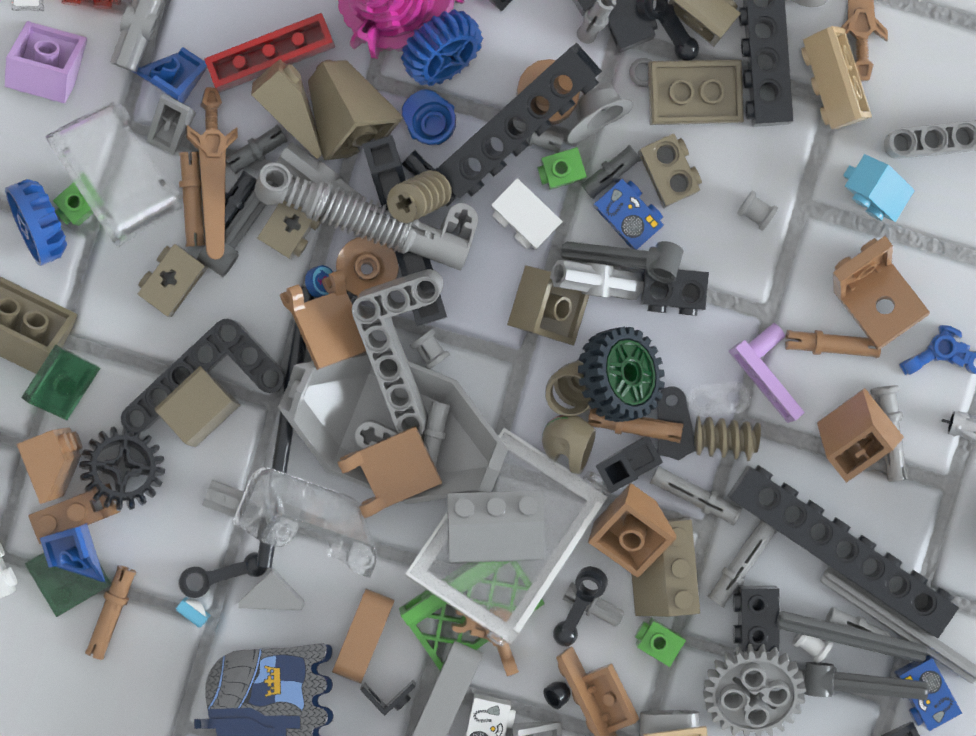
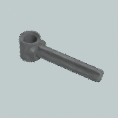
[197,181,279,277]
[561,241,684,283]
[804,662,929,700]

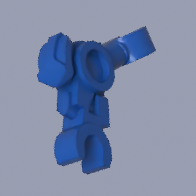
[899,325,976,375]

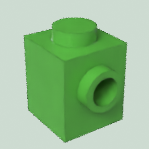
[537,147,587,190]
[53,176,107,226]
[634,617,686,667]

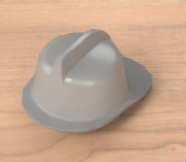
[567,83,633,143]

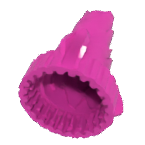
[338,0,463,59]

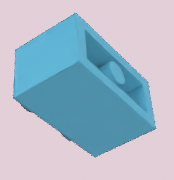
[843,154,915,222]

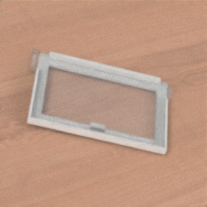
[405,428,610,646]

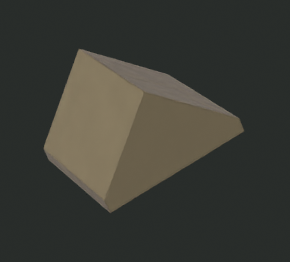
[154,366,241,448]

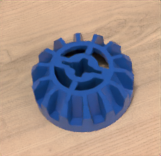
[5,179,67,266]

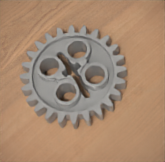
[703,644,806,736]

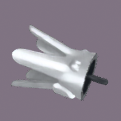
[941,411,976,444]

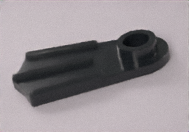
[657,386,696,460]

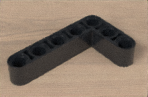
[121,319,286,433]

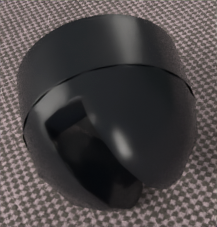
[543,682,571,709]

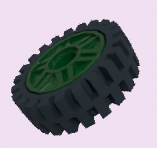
[578,326,665,422]

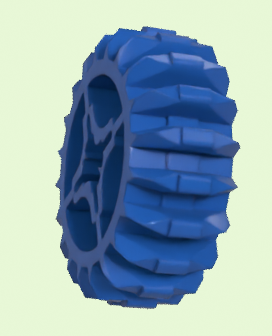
[401,9,484,87]

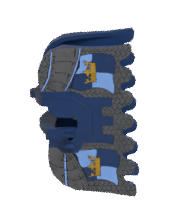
[194,643,334,736]

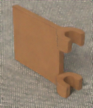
[280,270,366,370]
[337,426,442,519]

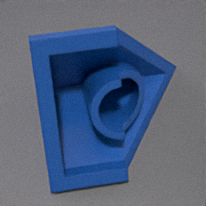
[132,47,207,104]
[40,523,106,583]

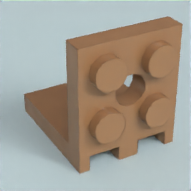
[833,236,930,350]

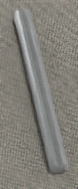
[820,567,976,683]

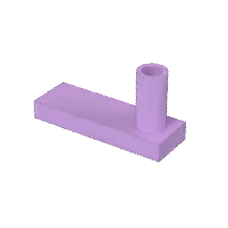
[729,323,805,423]

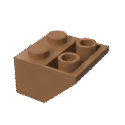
[817,388,904,483]

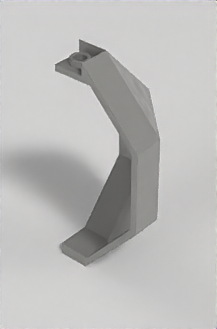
[278,352,508,504]

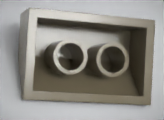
[0,277,78,378]
[631,517,700,617]

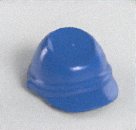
[402,89,456,146]

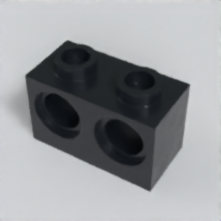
[641,269,709,316]

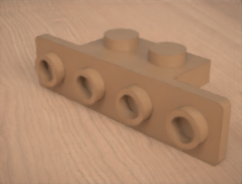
[556,647,639,736]

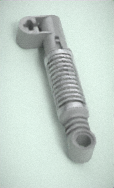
[254,163,478,270]

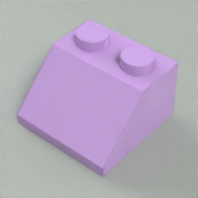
[5,21,87,103]

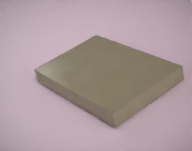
[648,60,744,125]

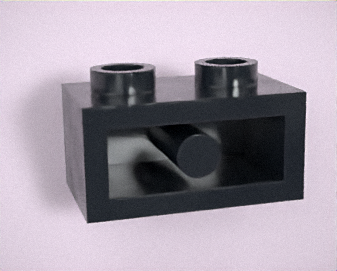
[733,586,780,652]

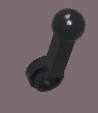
[637,0,699,61]
[178,552,267,598]
[553,566,608,646]

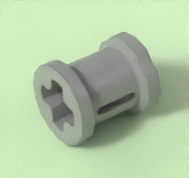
[737,191,778,231]
[410,329,450,369]

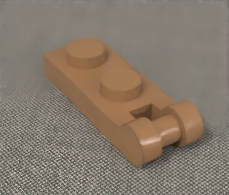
[28,483,121,544]

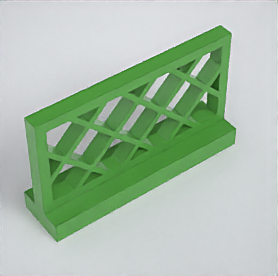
[399,561,545,670]

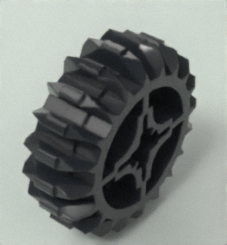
[79,426,165,511]

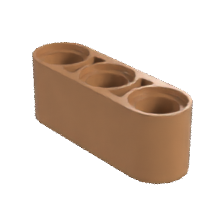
[332,588,395,684]

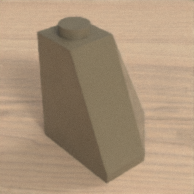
[308,60,403,160]

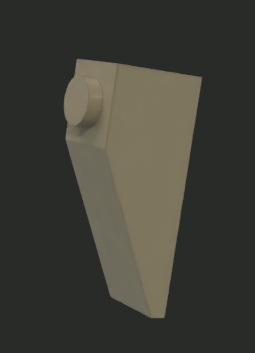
[251,59,322,159]

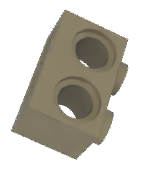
[638,133,702,208]

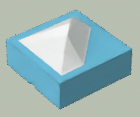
[176,597,211,627]

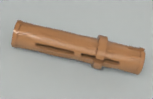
[179,152,206,247]
[785,330,881,358]
[588,408,684,443]
[85,565,137,660]

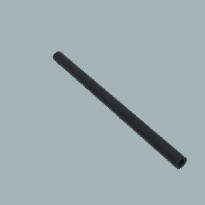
[256,287,314,568]

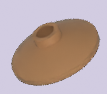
[336,236,399,296]

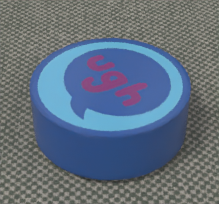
[305,265,333,298]

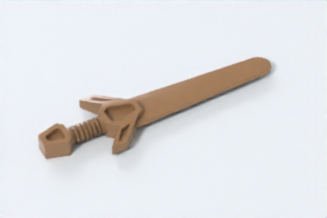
[841,0,888,82]
[186,87,238,260]

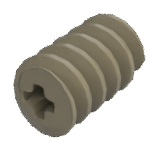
[387,170,451,223]
[694,415,761,461]

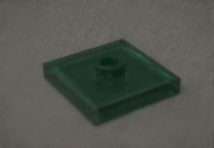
[21,344,101,420]

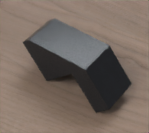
[595,437,663,494]

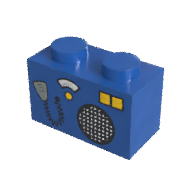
[593,179,664,249]
[894,655,962,731]

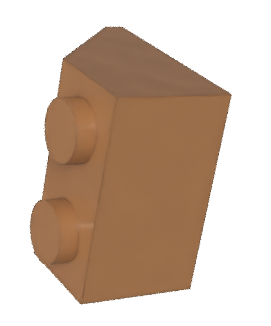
[588,483,676,578]

